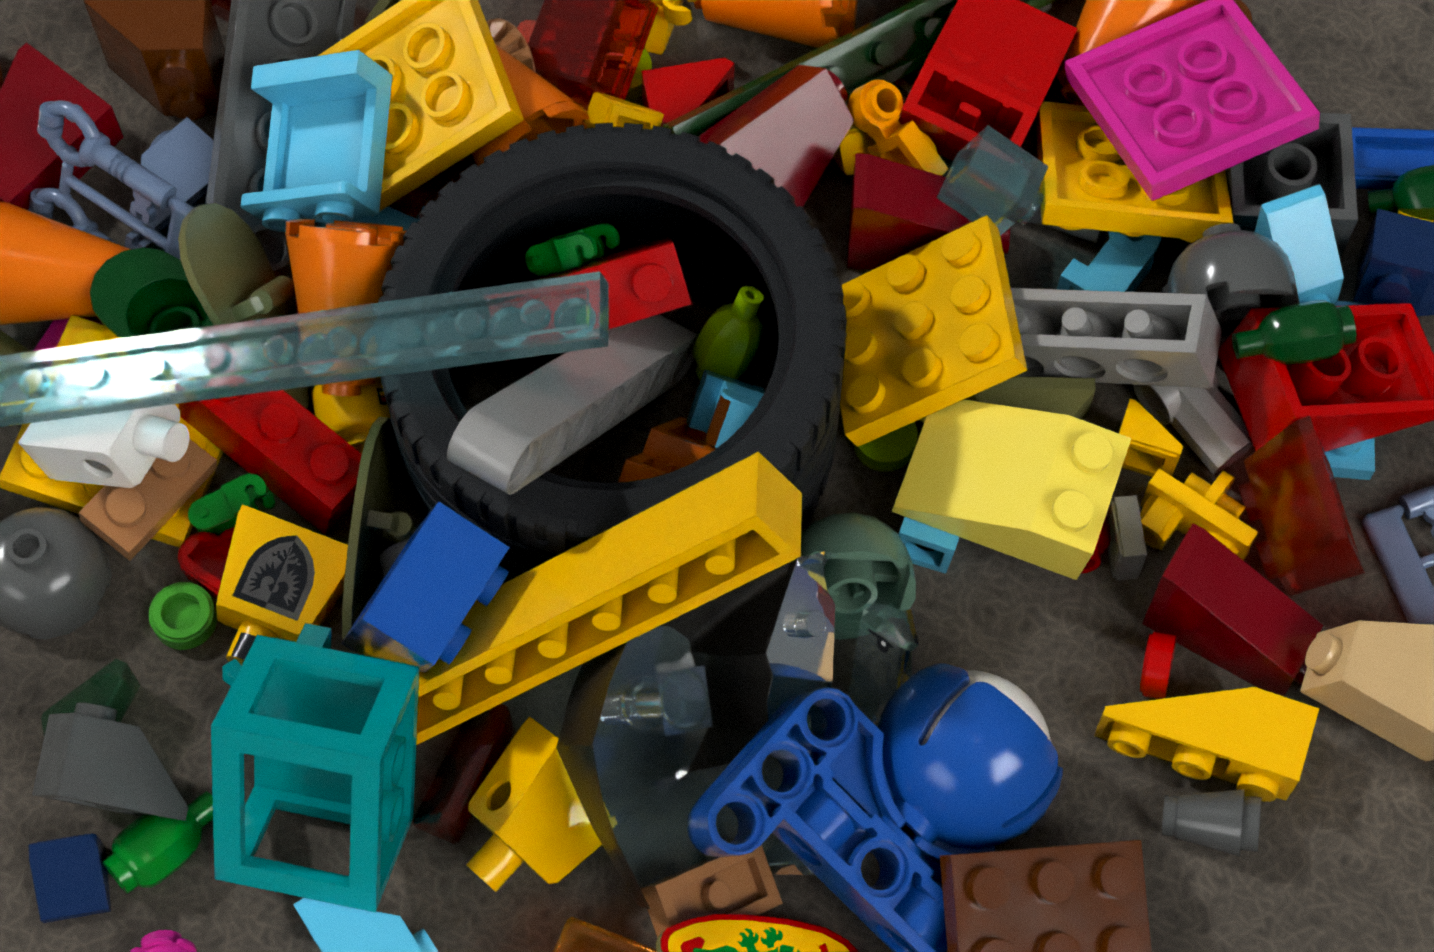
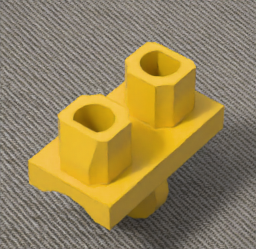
[1140,468,1258,561]

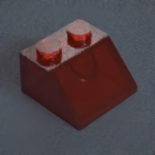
[1239,416,1365,595]

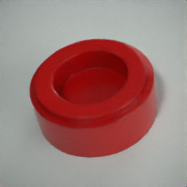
[1139,631,1177,699]

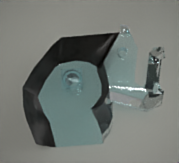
[556,551,919,910]

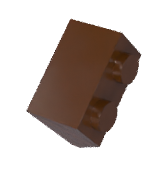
[83,0,225,120]

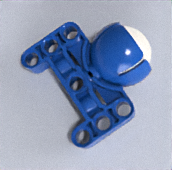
[686,663,1063,952]

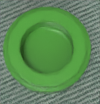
[149,582,217,650]

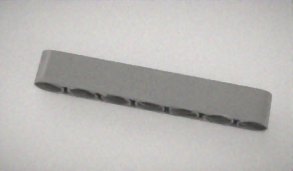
[447,314,699,495]

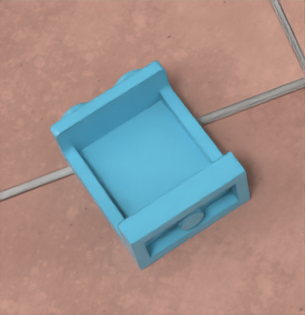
[240,50,392,232]

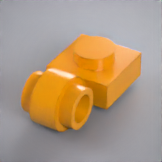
[847,79,949,176]

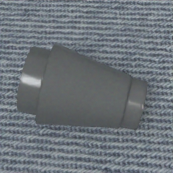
[1162,789,1262,857]

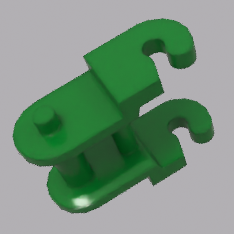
[525,223,620,276]
[188,473,276,536]

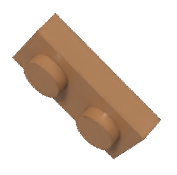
[79,439,217,561]
[641,845,783,938]

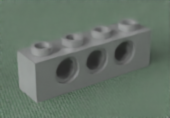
[1011,288,1222,388]

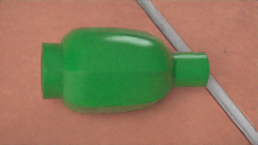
[103,791,213,894]

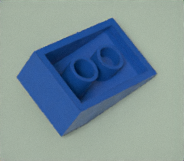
[341,501,510,673]

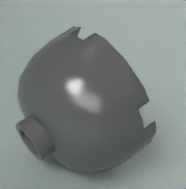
[1168,223,1299,336]
[0,507,112,640]

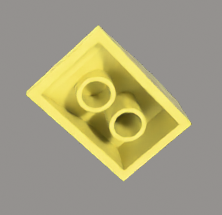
[892,400,1131,580]

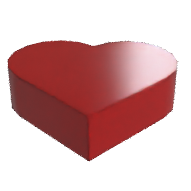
[178,527,235,599]

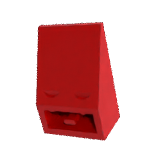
[898,0,1078,185]

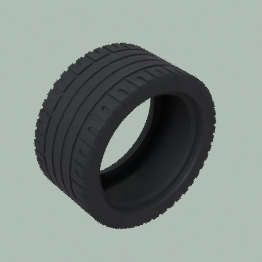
[375,123,847,584]

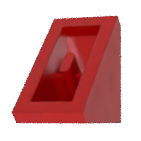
[641,57,735,127]

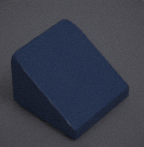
[28,834,111,923]

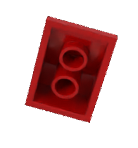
[1218,303,1434,459]

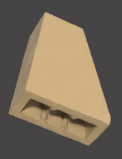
[1300,620,1434,761]

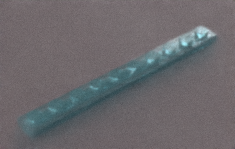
[0,271,609,427]

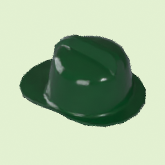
[90,247,220,372]

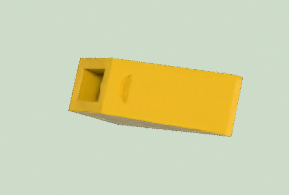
[1094,687,1320,802]

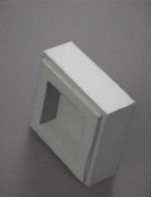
[1107,495,1147,580]

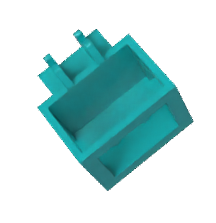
[211,623,419,912]

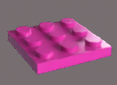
[1065,0,1320,201]

